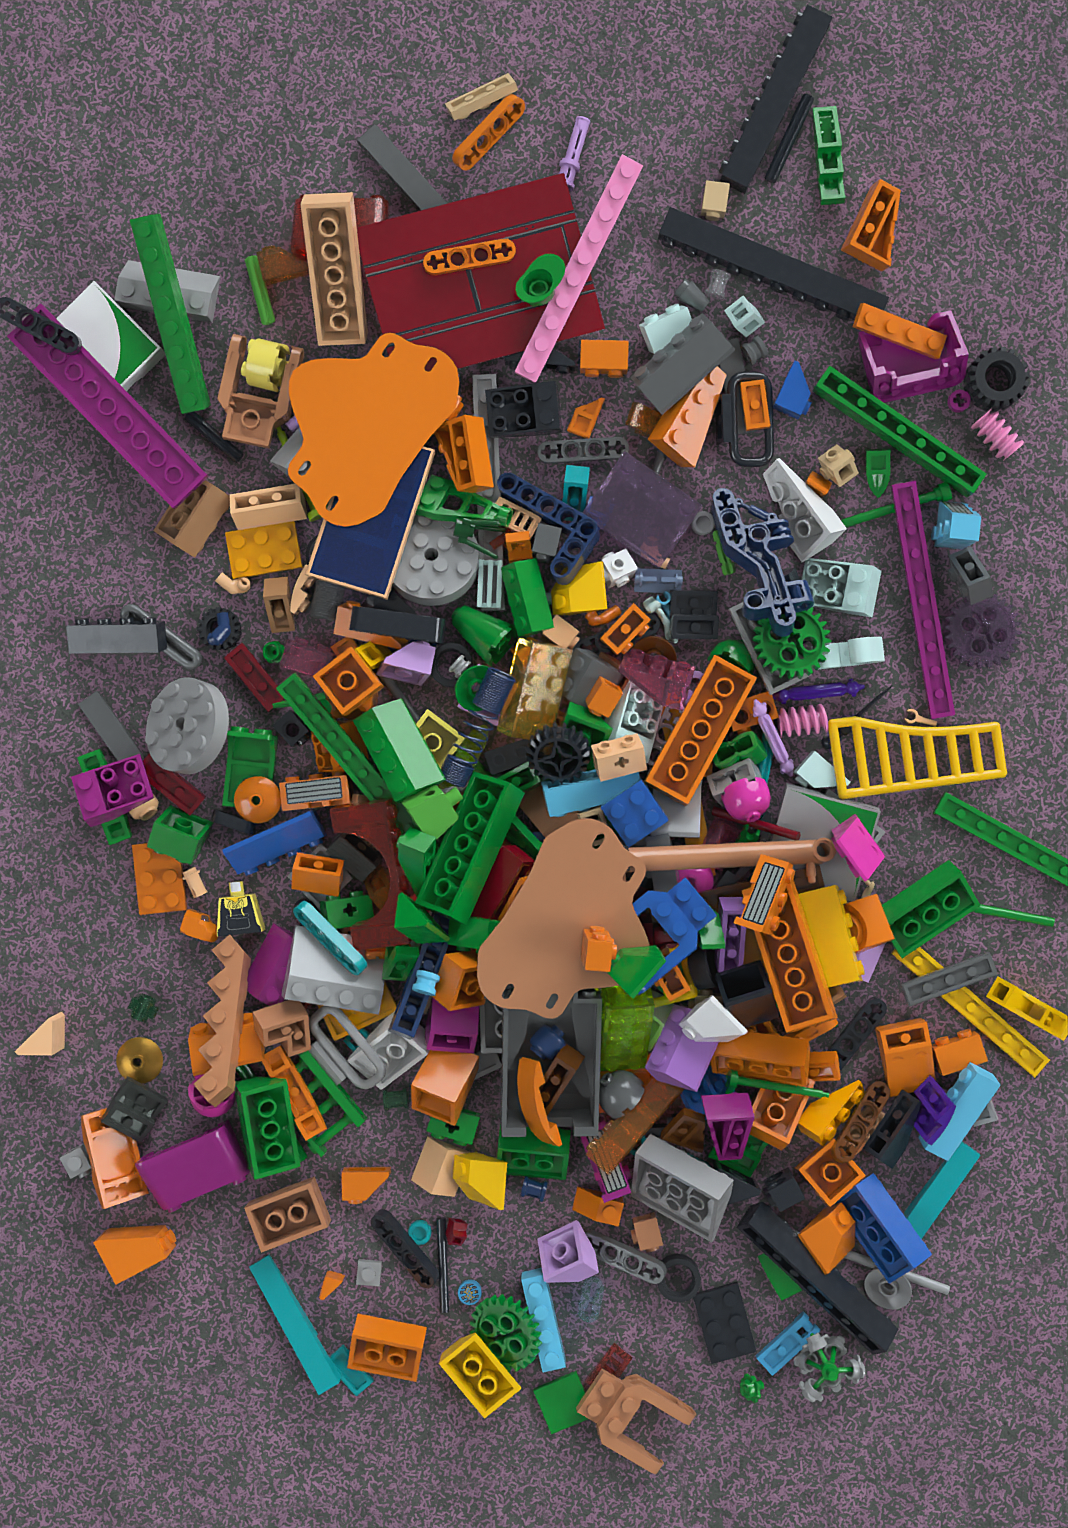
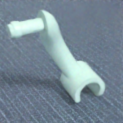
[643,596,678,643]

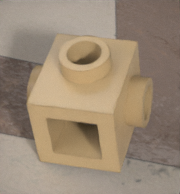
[818,444,859,487]

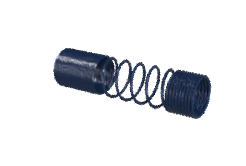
[441,667,516,788]

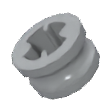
[448,655,471,678]

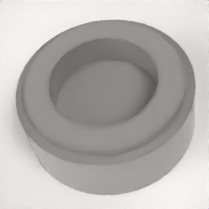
[691,511,715,535]

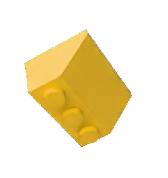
[439,1332,521,1419]

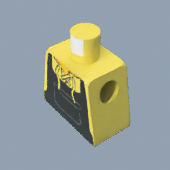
[217,881,265,937]

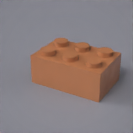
[244,1176,331,1253]

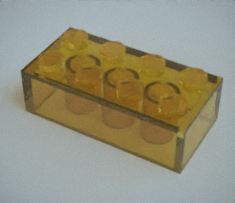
[496,638,573,743]

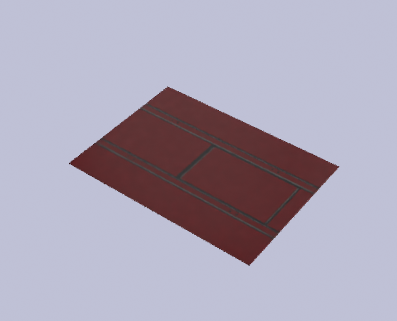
[357,173,605,372]

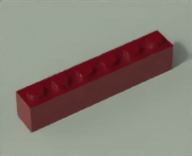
[445,845,535,954]

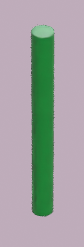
[972,904,1055,927]

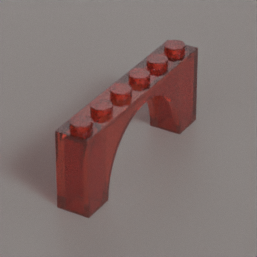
[330,798,413,950]

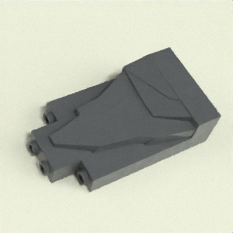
[500,988,602,1137]

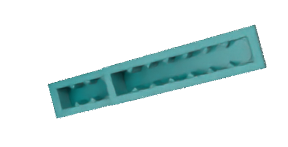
[904,1142,980,1239]
[249,1254,341,1395]

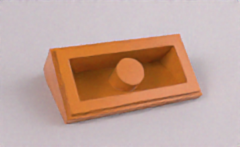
[808,1051,841,1081]

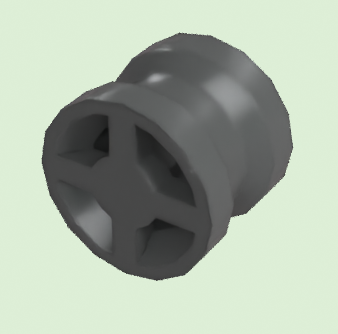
[740,336,769,366]

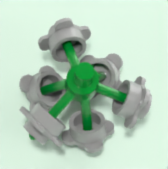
[794,1332,865,1402]

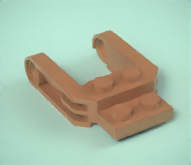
[217,334,304,449]
[576,1369,696,1474]

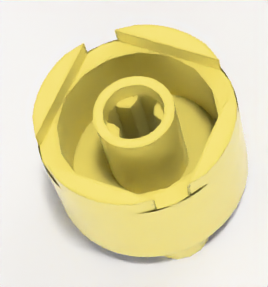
[241,338,290,392]

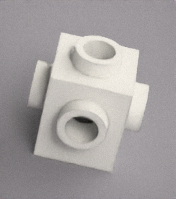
[601,549,638,588]

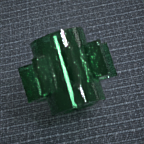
[127,993,159,1022]

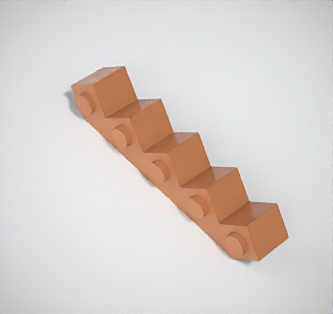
[194,935,251,1107]

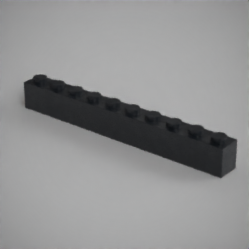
[658,207,889,321]

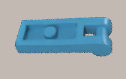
[755,1311,820,1376]

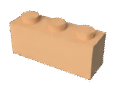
[230,484,307,530]

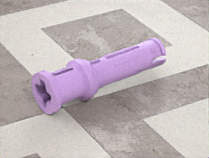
[559,116,591,191]

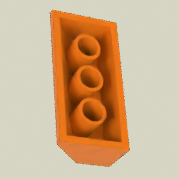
[710,1029,810,1087]

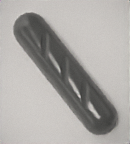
[120,604,202,670]

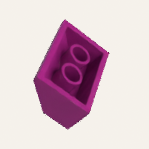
[247,923,294,1006]

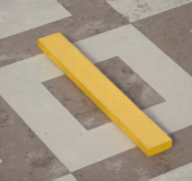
[891,947,1050,1078]

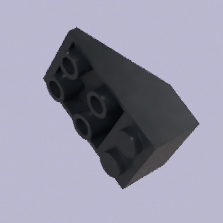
[485,381,563,438]

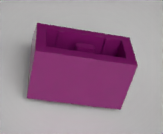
[425,997,479,1054]

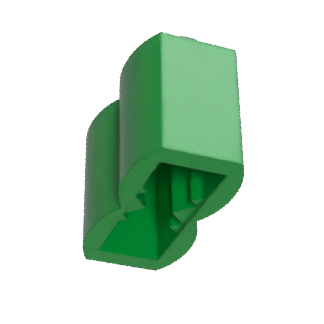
[713,731,768,770]

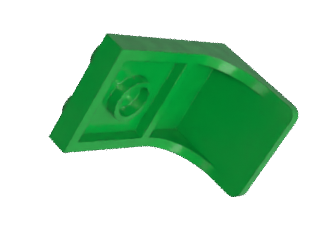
[222,726,279,807]

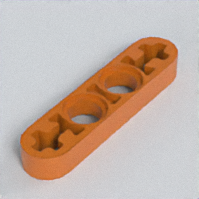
[452,94,525,171]
[423,239,516,275]

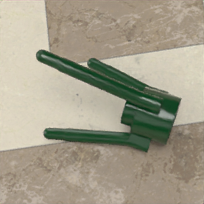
[453,517,508,559]

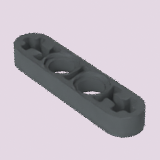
[537,437,629,464]
[585,1230,667,1284]

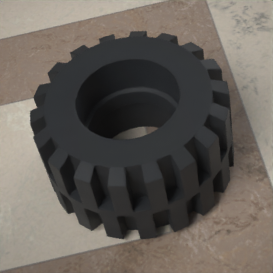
[963,347,1030,412]

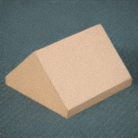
[15,1012,65,1055]
[411,1136,470,1197]

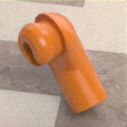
[585,605,622,626]

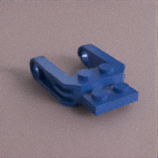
[633,877,717,995]

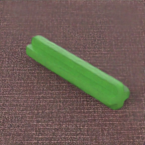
[245,255,275,325]

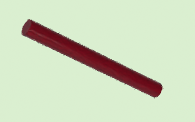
[712,807,801,840]

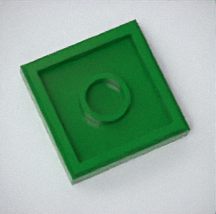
[533,1370,588,1434]

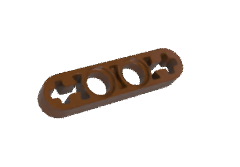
[831,1081,890,1163]

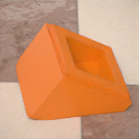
[805,471,832,497]
[319,1271,345,1300]

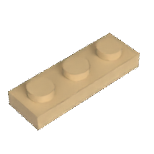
[445,73,518,121]

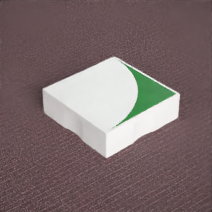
[56,281,166,391]

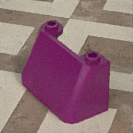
[858,310,969,403]
[135,1119,250,1213]

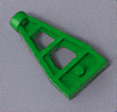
[416,475,513,527]

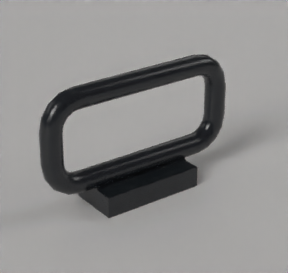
[715,372,774,467]

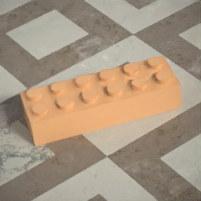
[301,192,368,346]

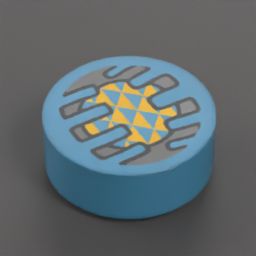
[458,1279,482,1305]

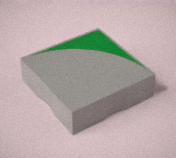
[770,783,881,902]

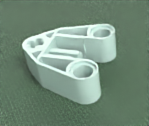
[811,637,885,670]

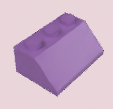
[645,1004,719,1092]

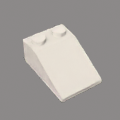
[347,1011,430,1090]

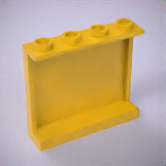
[768,885,865,1000]

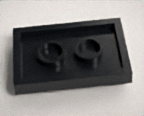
[693,1282,757,1364]

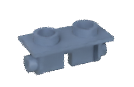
[634,568,683,593]

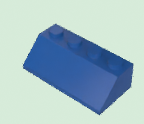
[222,810,327,876]
[833,1173,932,1284]

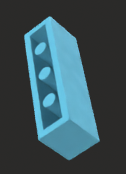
[541,769,640,817]
[918,1062,1000,1161]
[521,1268,566,1372]

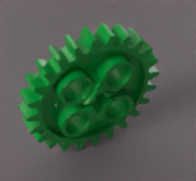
[752,607,832,680]
[469,1294,542,1372]

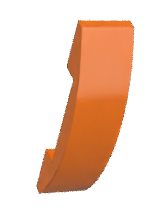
[262,1045,327,1141]
[517,1057,562,1147]

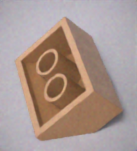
[153,480,230,558]

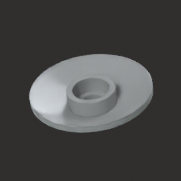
[864,1268,912,1310]

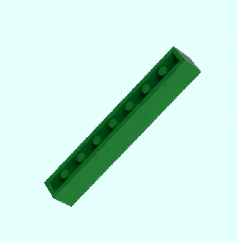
[130,214,211,414]
[812,366,987,498]

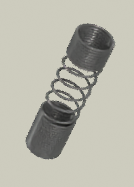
[309,525,358,621]

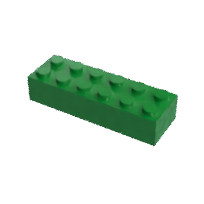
[415,771,525,925]

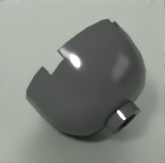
[599,1070,644,1119]

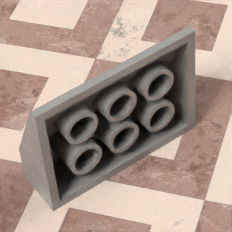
[281,925,389,1015]
[631,1134,734,1243]

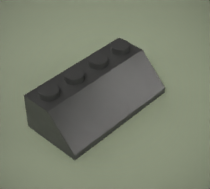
[631,313,735,415]

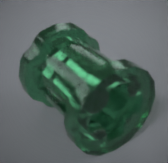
[383,1087,409,1111]

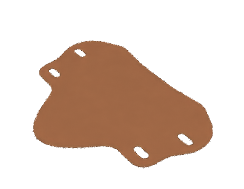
[477,818,650,1019]

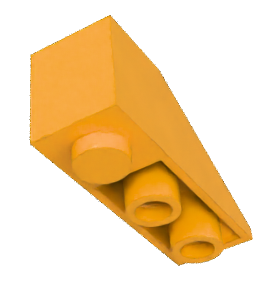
[797,1080,865,1146]

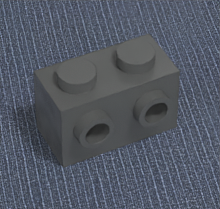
[948,546,993,605]

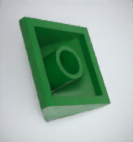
[394,892,451,944]

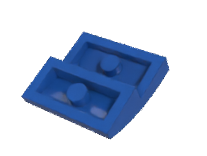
[675,1065,735,1120]

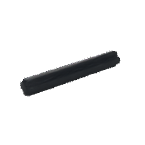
[765,93,814,183]

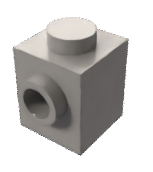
[60,1143,92,1179]

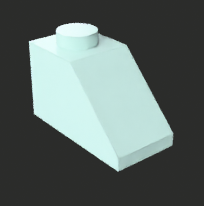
[793,751,850,788]

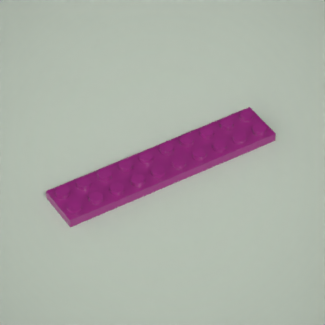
[7,303,209,509]

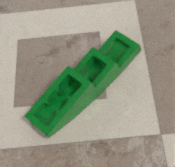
[812,106,845,205]

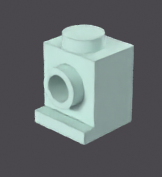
[724,295,765,337]

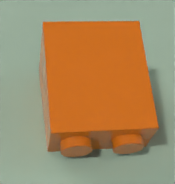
[411,1050,479,1126]
[93,1225,176,1285]

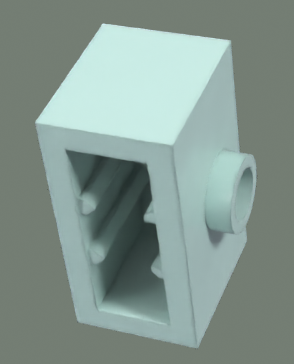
[639,304,692,354]

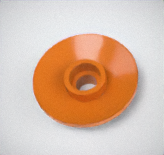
[234,776,281,823]

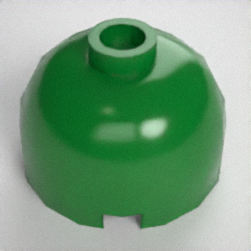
[707,639,756,675]

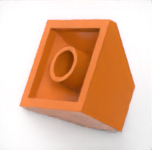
[798,1202,855,1275]

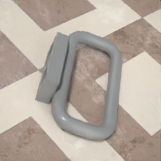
[308,1006,386,1089]

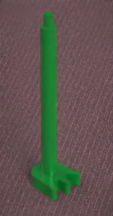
[725,1069,829,1098]

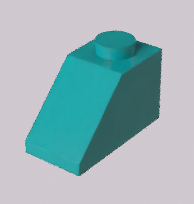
[562,465,590,521]

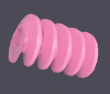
[971,409,1024,461]
[777,704,828,738]

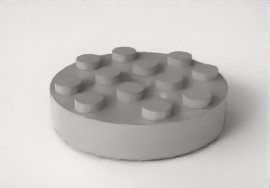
[384,514,480,606]
[145,677,229,774]

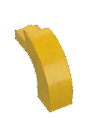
[986,976,1068,1041]

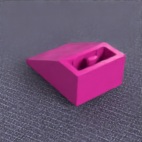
[831,814,885,882]

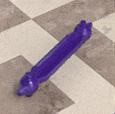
[772,679,865,704]

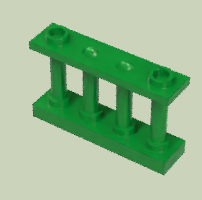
[292,1051,367,1157]

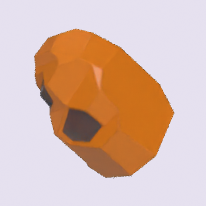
[180,909,219,942]

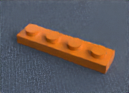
[853,303,947,359]

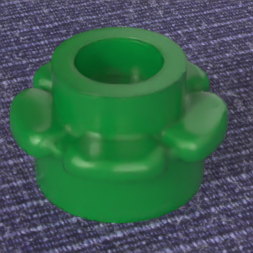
[263,641,285,664]

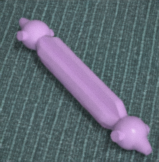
[752,699,794,777]

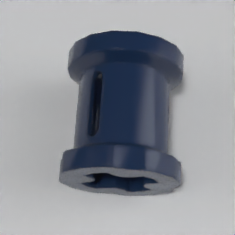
[520,1176,548,1202]

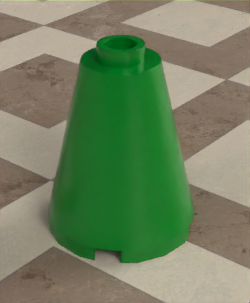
[451,605,517,666]

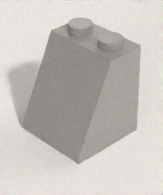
[651,781,702,838]

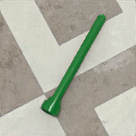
[841,482,952,528]

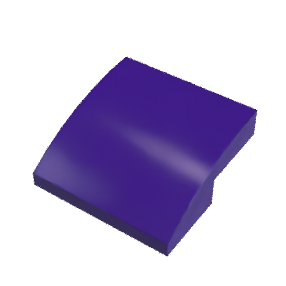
[914,1075,956,1146]

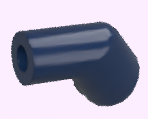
[207,612,231,646]

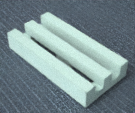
[477,559,503,608]

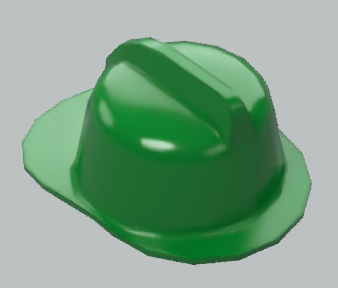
[515,254,566,307]

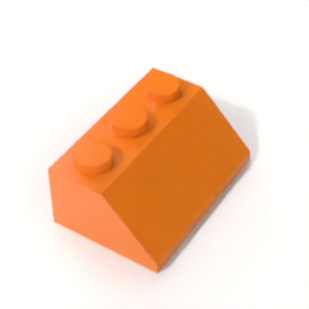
[188,1013,265,1076]
[347,1314,427,1382]

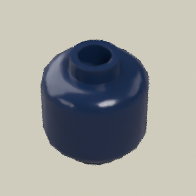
[530,1024,566,1061]

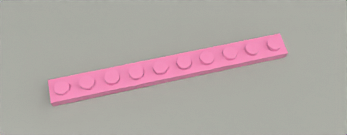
[514,154,643,383]

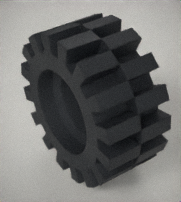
[197,607,242,651]

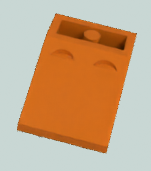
[875,1018,935,1097]

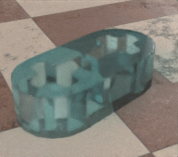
[578,1276,604,1323]

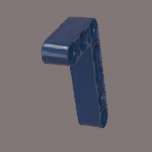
[497,473,600,585]

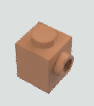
[630,1212,663,1252]

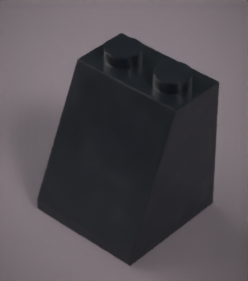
[715,960,779,1028]

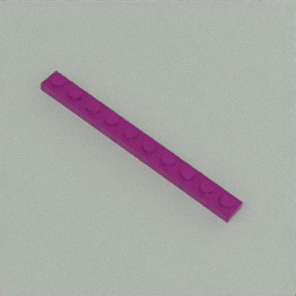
[891,481,955,719]

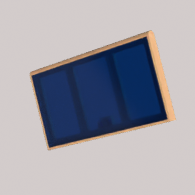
[305,447,435,600]

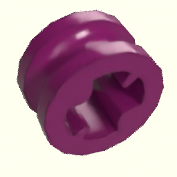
[947,390,971,413]

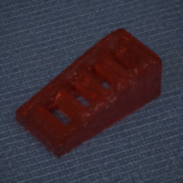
[584,1343,633,1386]

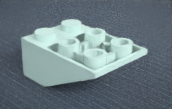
[802,558,881,617]
[604,681,667,763]

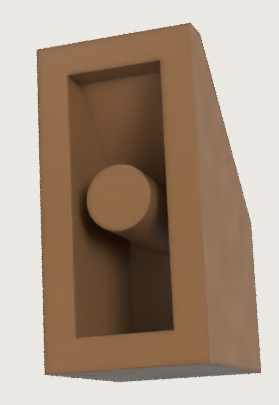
[263,577,295,633]

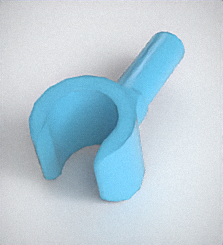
[655,591,671,621]

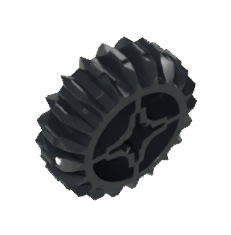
[526,722,591,785]

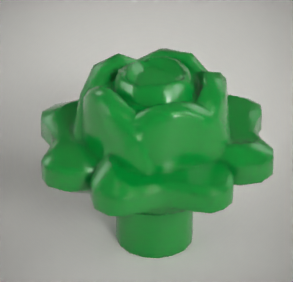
[740,1373,764,1403]

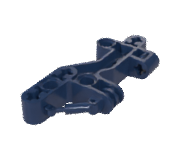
[711,488,814,637]

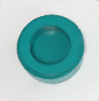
[408,1220,432,1245]

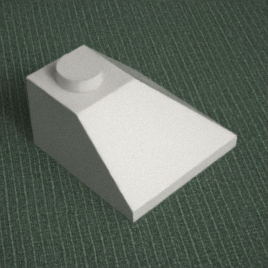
[679,996,747,1042]

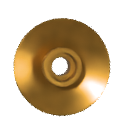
[116,1037,163,1084]

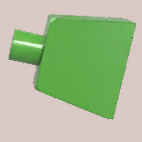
[401,785,464,840]

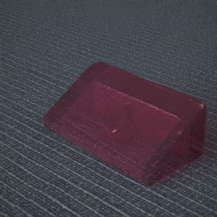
[702,818,740,871]

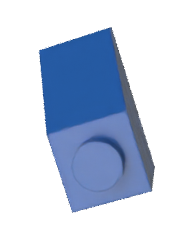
[773,360,812,419]

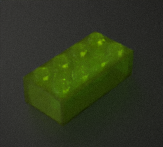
[600,985,655,1072]

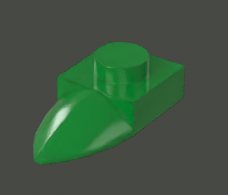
[866,448,891,498]

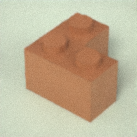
[253,1000,311,1057]

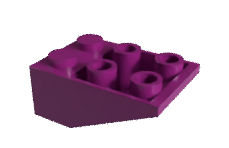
[71,754,154,827]

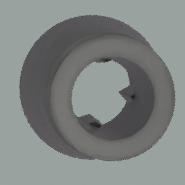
[674,278,710,312]

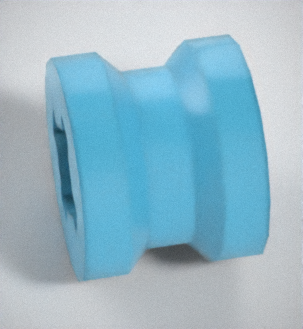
[412,970,440,996]

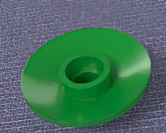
[455,665,489,712]

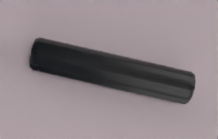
[184,411,244,463]

